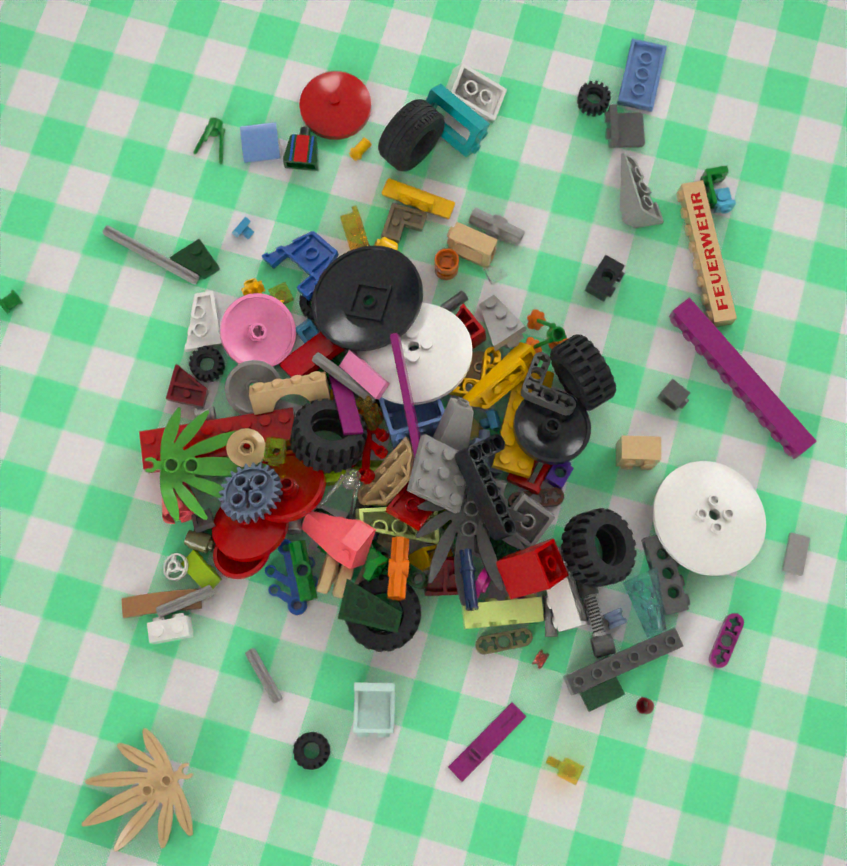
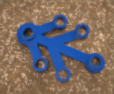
[265,539,318,615]

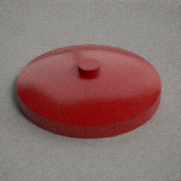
[299,71,371,140]
[257,450,326,523]
[212,502,289,562]

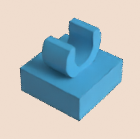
[232,216,254,239]
[479,409,502,432]

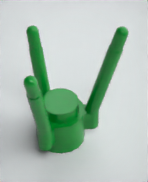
[193,117,225,164]

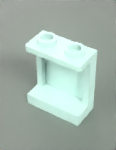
[353,683,395,737]

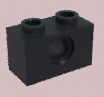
[585,254,625,302]

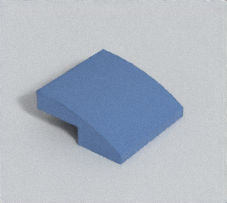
[240,122,281,163]

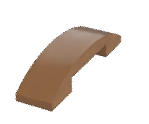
[121,589,202,618]

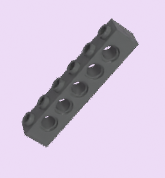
[563,628,684,695]

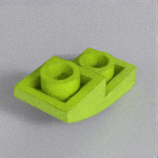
[181,550,222,589]

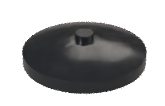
[513,389,591,465]

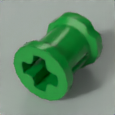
[0,290,23,314]

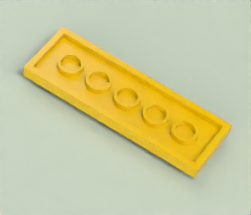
[492,368,554,478]

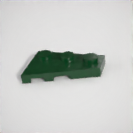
[338,579,402,633]

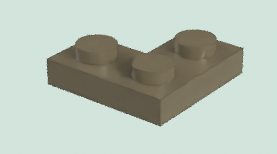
[381,203,427,243]

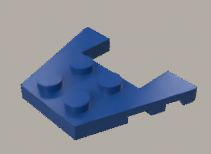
[262,230,339,300]

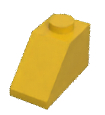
[408,544,453,572]

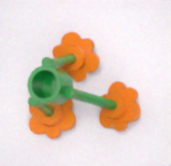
[525,309,567,353]

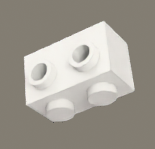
[147,613,194,644]

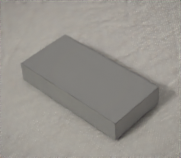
[782,533,810,576]

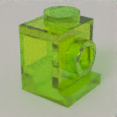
[263,436,289,467]

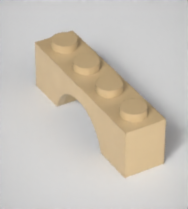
[249,371,330,415]

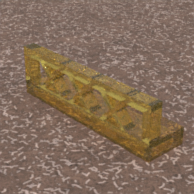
[340,205,370,251]

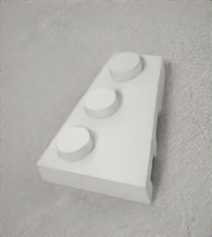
[184,291,222,352]

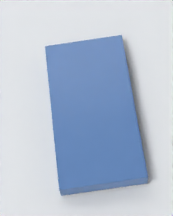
[617,38,667,112]

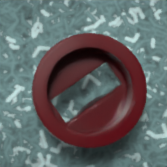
[636,697,654,714]

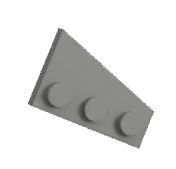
[479,295,526,351]

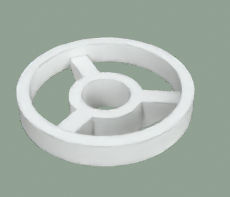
[163,553,188,581]

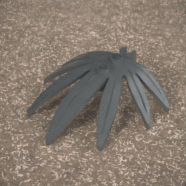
[416,484,530,606]

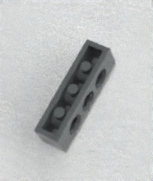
[641,535,690,616]

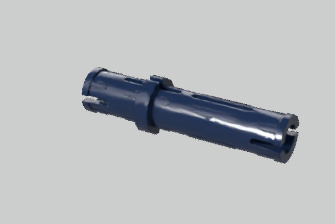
[459,549,479,611]

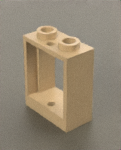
[446,222,498,269]

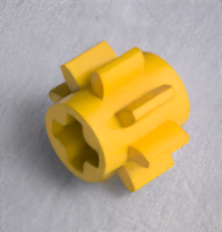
[241,278,265,296]

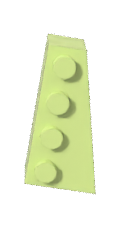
[355,507,439,545]
[461,594,544,629]

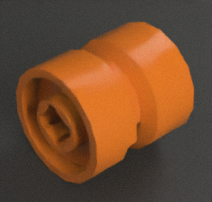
[435,248,459,280]

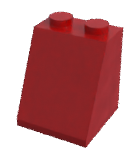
[496,538,569,599]

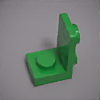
[700,165,729,209]
[363,546,389,581]

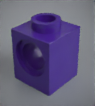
[544,462,574,489]

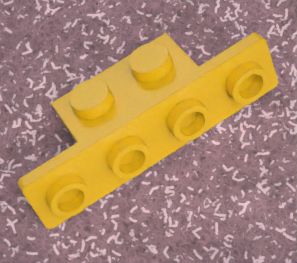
[382,178,455,219]

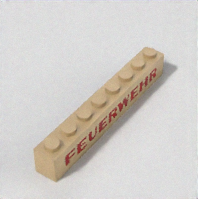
[676,180,737,327]

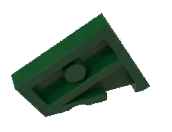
[169,239,220,279]

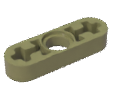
[475,628,533,655]

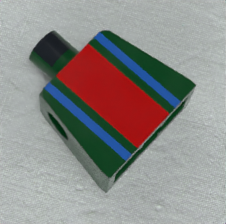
[283,127,319,171]

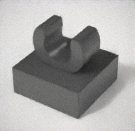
[191,508,215,533]

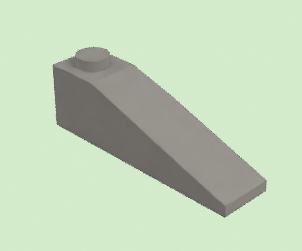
[620,152,664,228]

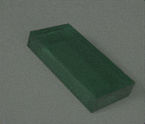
[579,677,625,712]

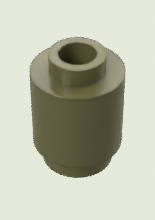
[184,530,215,554]

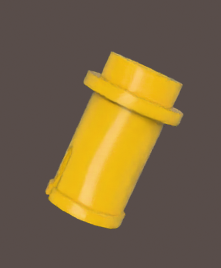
[349,138,372,161]

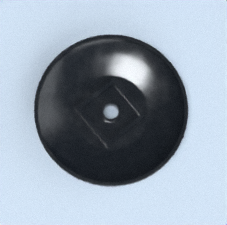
[312,246,423,351]

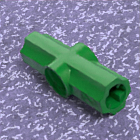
[288,540,318,602]

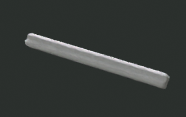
[102,226,200,285]

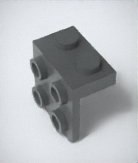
[604,104,645,148]

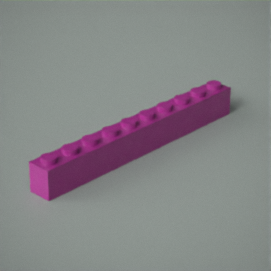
[669,297,817,459]

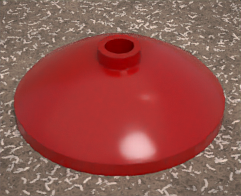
[213,545,270,579]

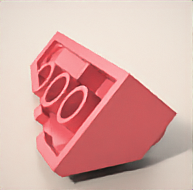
[301,511,376,569]

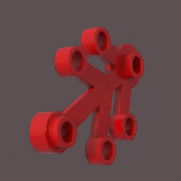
[349,416,389,485]

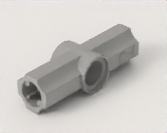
[468,208,525,246]

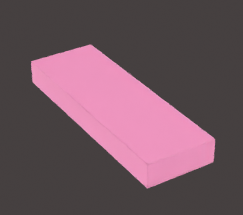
[339,350,390,399]

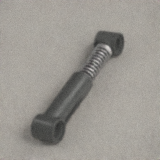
[562,533,616,658]

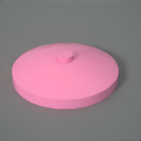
[220,293,296,367]

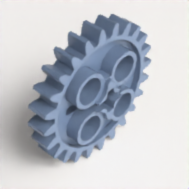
[219,462,283,524]

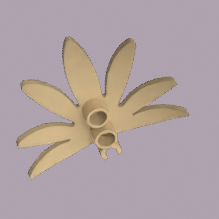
[82,728,194,852]

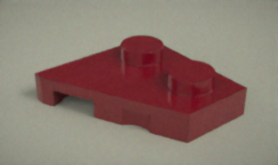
[166,364,209,408]
[424,556,458,596]

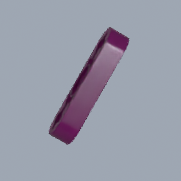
[709,613,744,668]

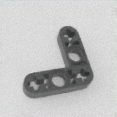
[520,352,576,415]

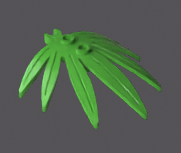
[145,407,267,522]

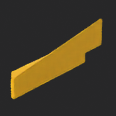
[462,342,540,409]

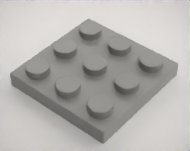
[407,434,466,513]

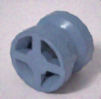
[603,608,627,630]

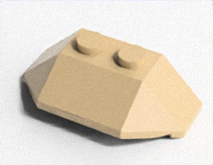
[356,437,415,506]

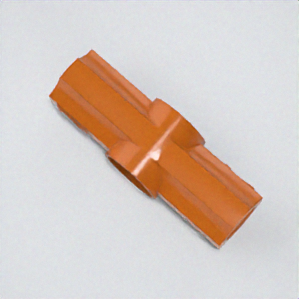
[387,536,409,600]

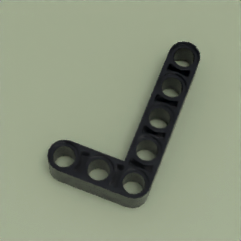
[455,434,516,541]

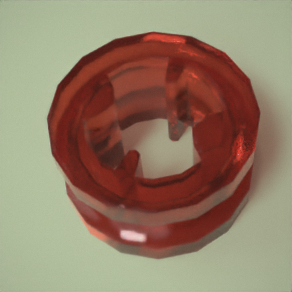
[531,649,549,669]

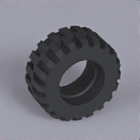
[550,334,616,411]
[290,398,368,473]
[561,508,637,588]
[345,574,421,652]

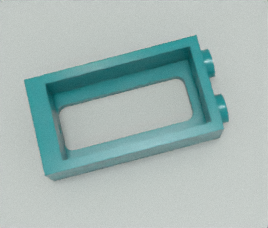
[425,84,490,157]

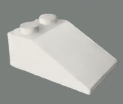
[446,63,507,122]

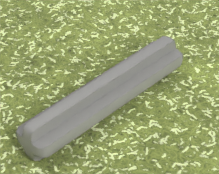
[156,585,214,617]
[245,648,282,703]

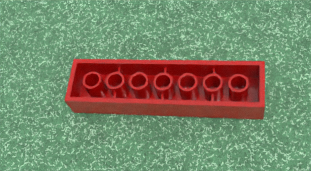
[139,407,295,473]

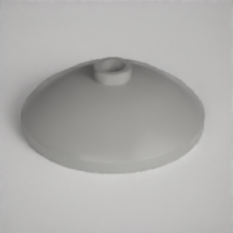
[225,360,281,415]

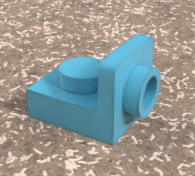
[713,187,736,214]

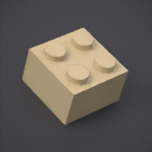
[616,435,661,470]

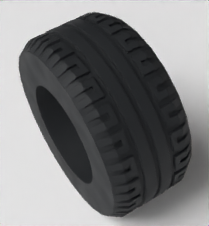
[378,99,445,172]

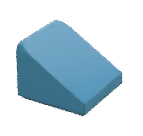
[296,319,319,343]

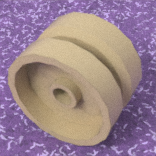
[316,553,354,599]

